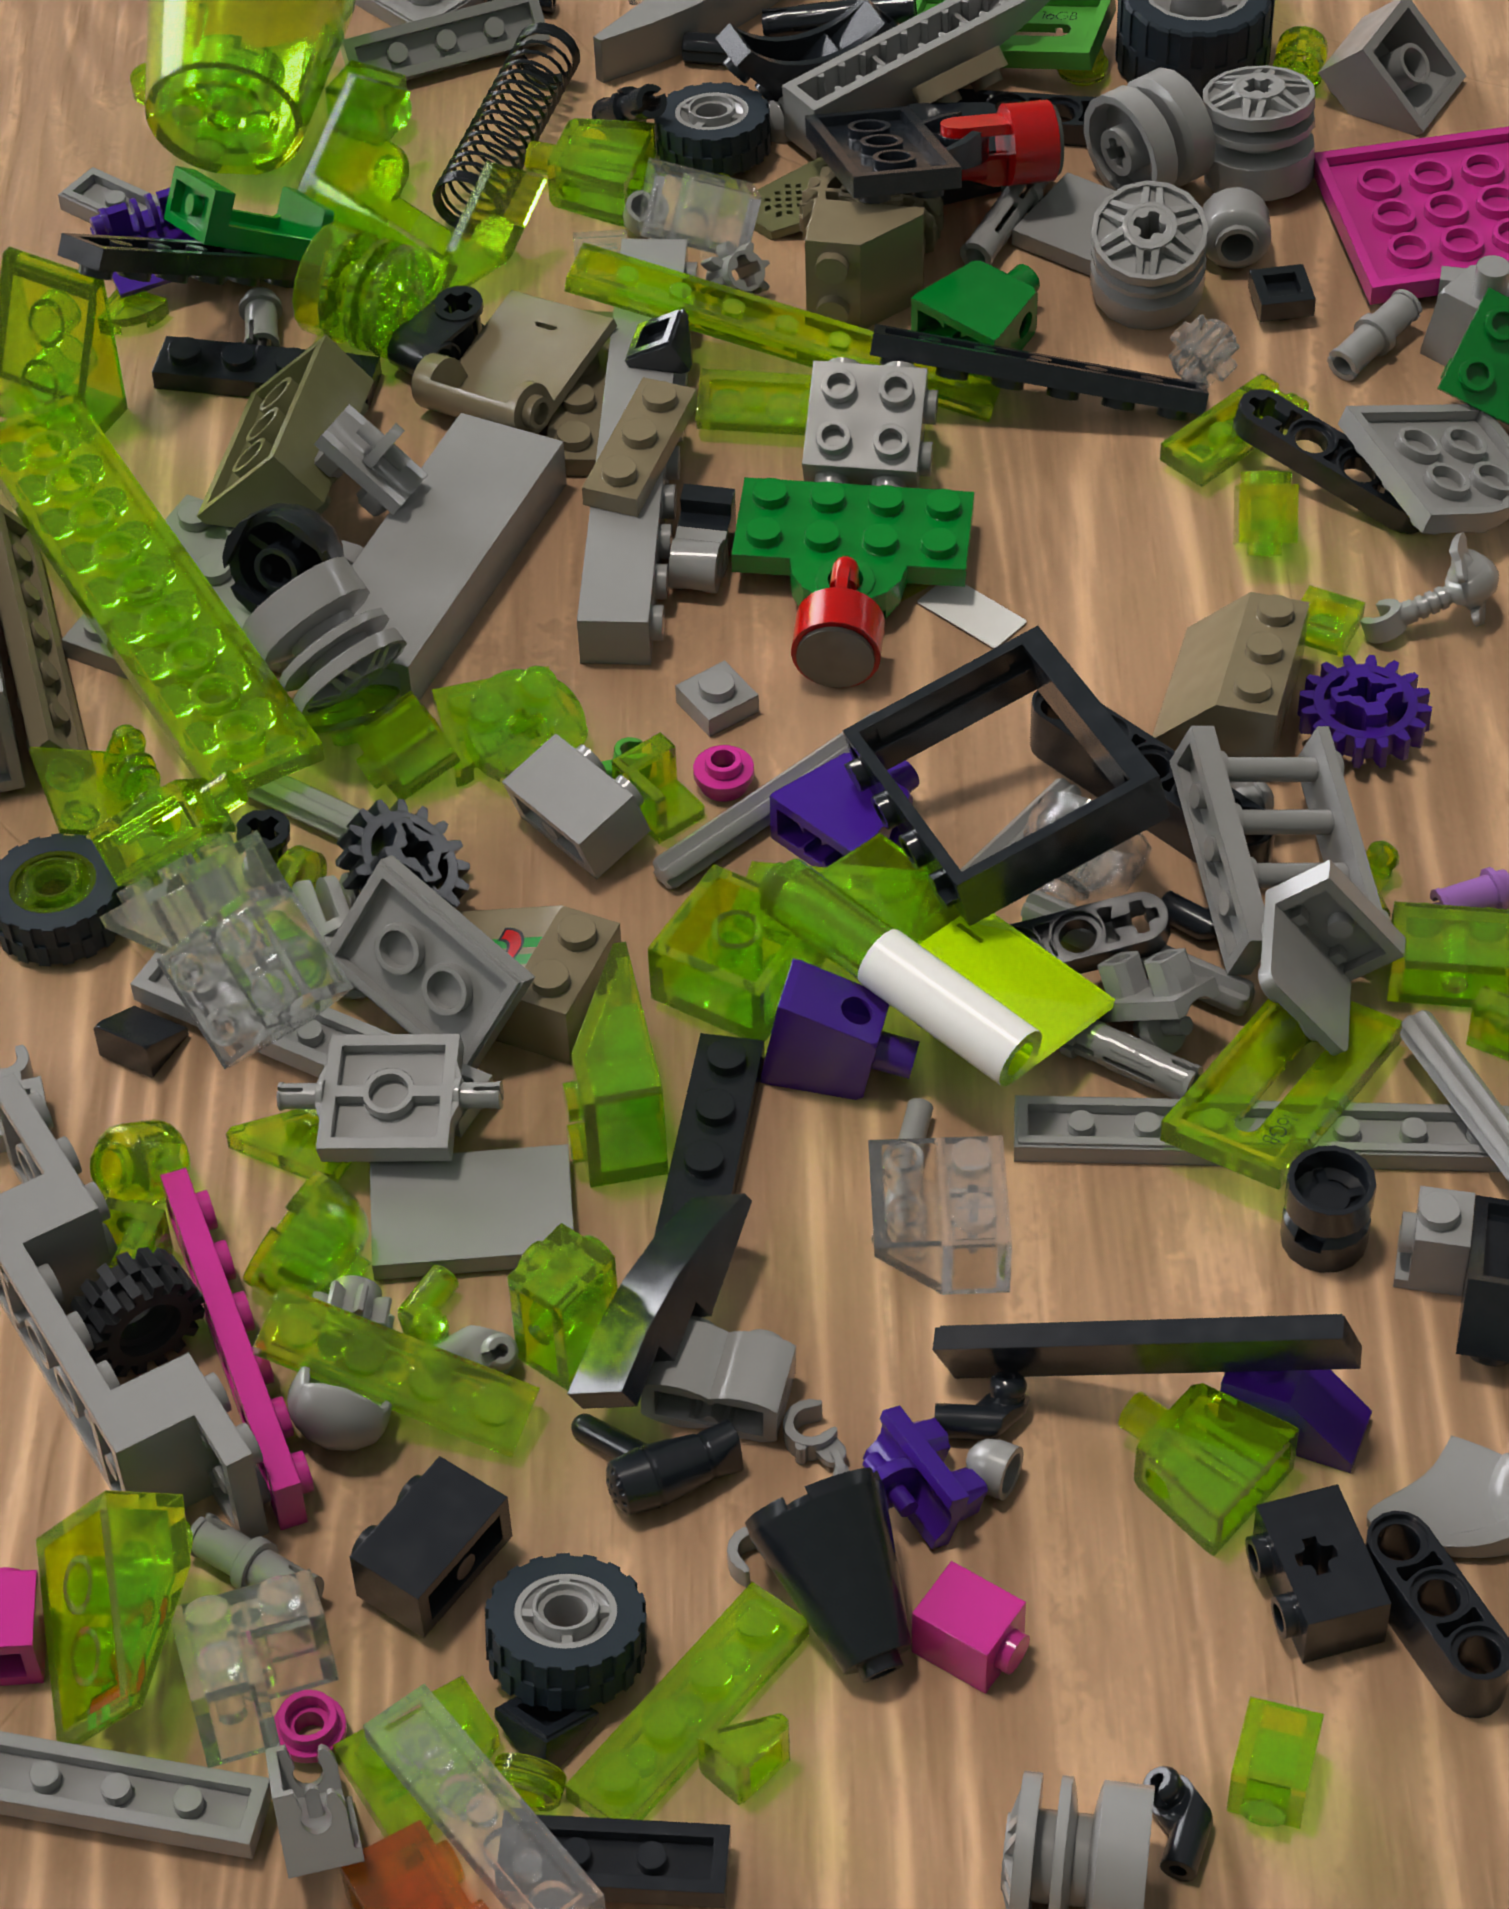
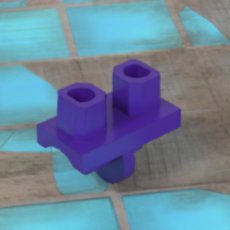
[862,1405,988,1549]

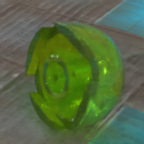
[243,1171,371,1309]

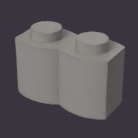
[641,1316,796,1442]

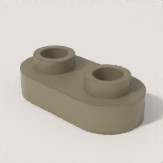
[911,45,1008,104]

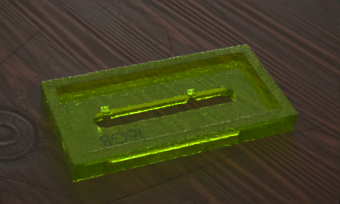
[1160,998,1403,1190]

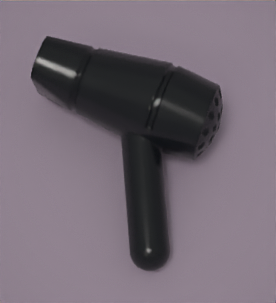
[571,1413,744,1516]

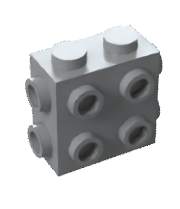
[802,357,938,488]

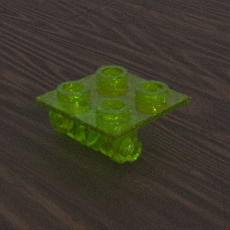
[29,724,177,839]

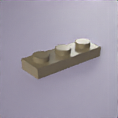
[582,377,697,517]

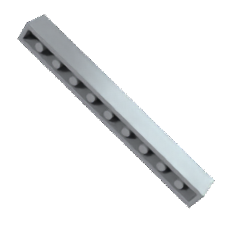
[577,238,698,665]

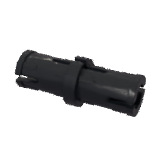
[592,84,667,132]

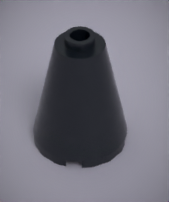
[745,1468,912,1682]

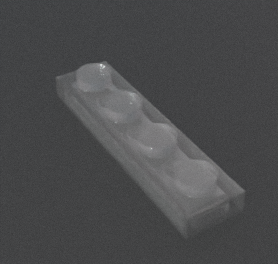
[363,1684,606,1909]

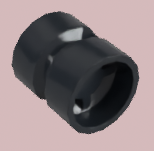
[1280,1145,1377,1273]

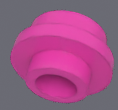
[693,745,754,802]
[272,1690,347,1763]

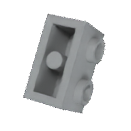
[502,734,651,879]

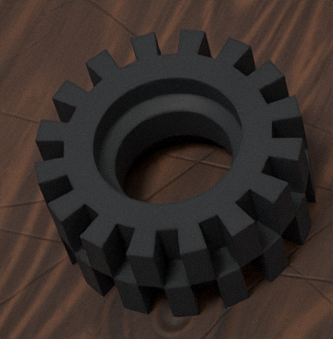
[70,1247,205,1377]

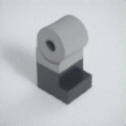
[668,484,736,593]

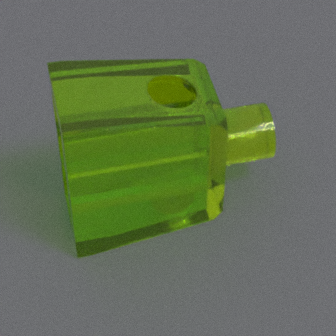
[525,118,657,227]
[87,770,248,887]
[1118,1383,1299,1556]

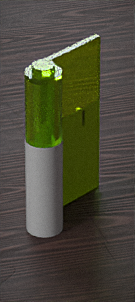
[759,833,1115,1086]

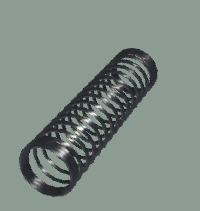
[432,22,580,233]

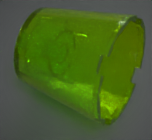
[145,0,356,175]

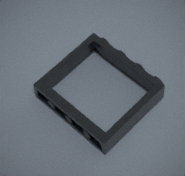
[842,625,1170,926]

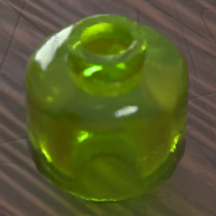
[90,1119,191,1210]

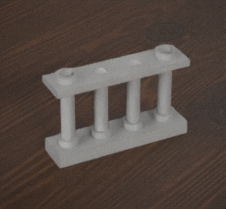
[1170,726,1391,975]

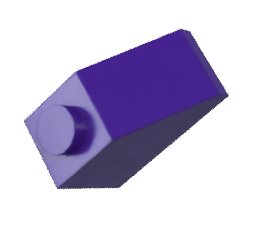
[1216,1370,1372,1473]

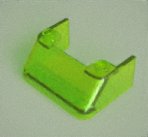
[297,72,547,307]

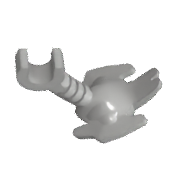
[1360,532,1499,643]

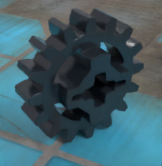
[335,799,470,909]

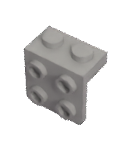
[1258,860,1406,1056]

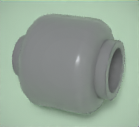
[1203,187,1271,269]

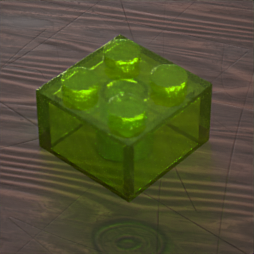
[648,864,825,1042]

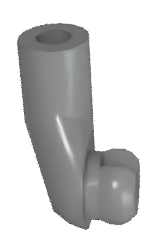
[414,1325,519,1385]

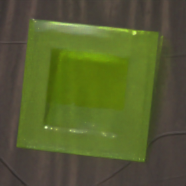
[697,1713,790,1805]

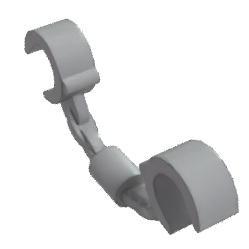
[727,1399,850,1588]

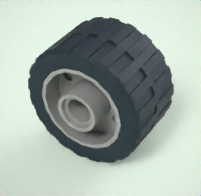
[1115,0,1275,100]

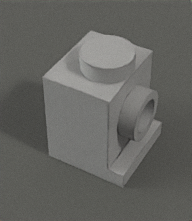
[1393,1186,1475,1296]

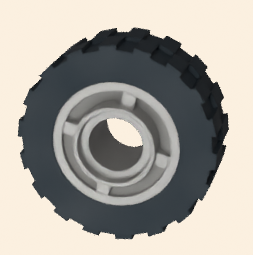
[654,82,772,178]
[485,1553,647,1712]

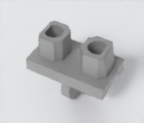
[314,404,428,516]
[1098,948,1220,1054]

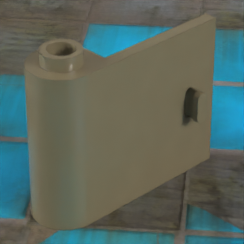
[411,290,617,434]

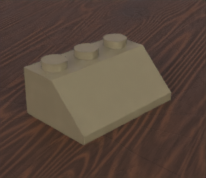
[1152,592,1310,757]

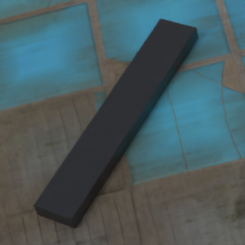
[932,1314,1362,1379]

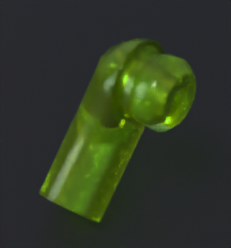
[398,1265,459,1352]

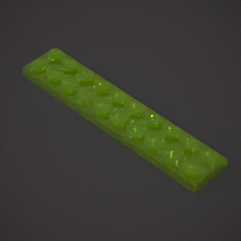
[0,393,325,806]

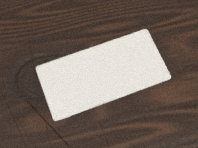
[917,585,1027,648]

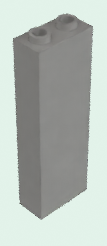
[351,413,567,709]

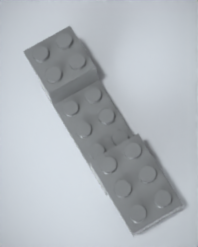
[0,1072,272,1539]

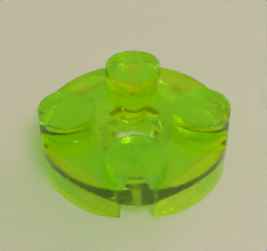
[464,665,588,782]

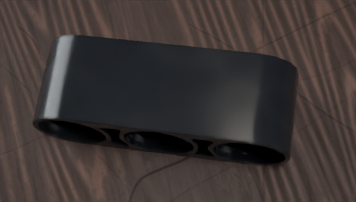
[1365,1511,1509,1718]

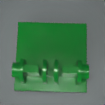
[1437,287,1509,425]

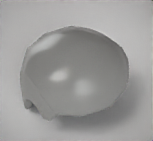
[287,1364,394,1451]

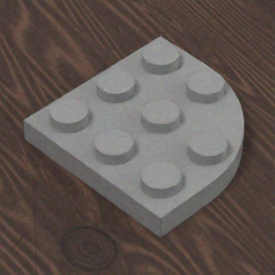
[1338,404,1509,535]

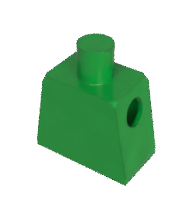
[911,261,1040,382]

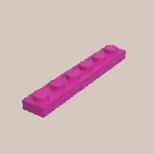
[160,1168,314,1531]

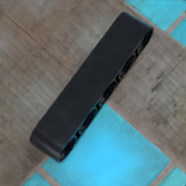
[1030,690,1275,863]

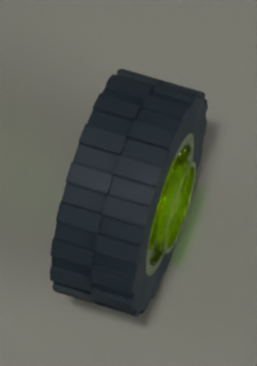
[0,833,130,967]

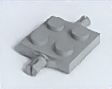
[276,1034,504,1162]

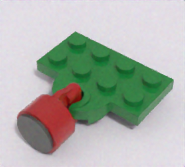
[731,477,975,688]

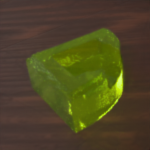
[92,289,169,335]

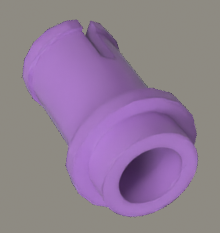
[1430,867,1509,929]

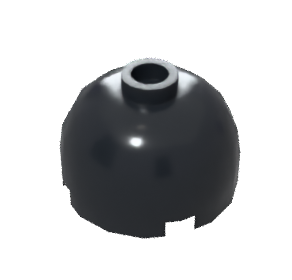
[222,503,344,614]

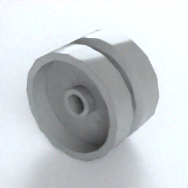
[1084,67,1216,191]

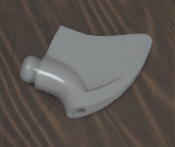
[1367,1435,1509,1558]

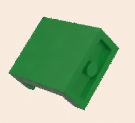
[164,166,335,265]

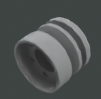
[1203,65,1315,201]
[1090,180,1208,330]
[242,556,407,716]
[1001,1771,1155,1909]

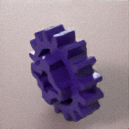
[1297,655,1432,768]

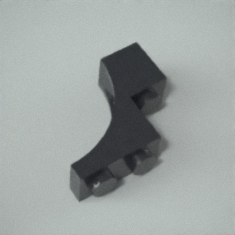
[715,0,897,102]

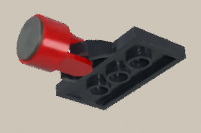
[805,99,1064,204]

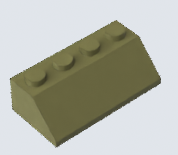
[197,335,374,527]

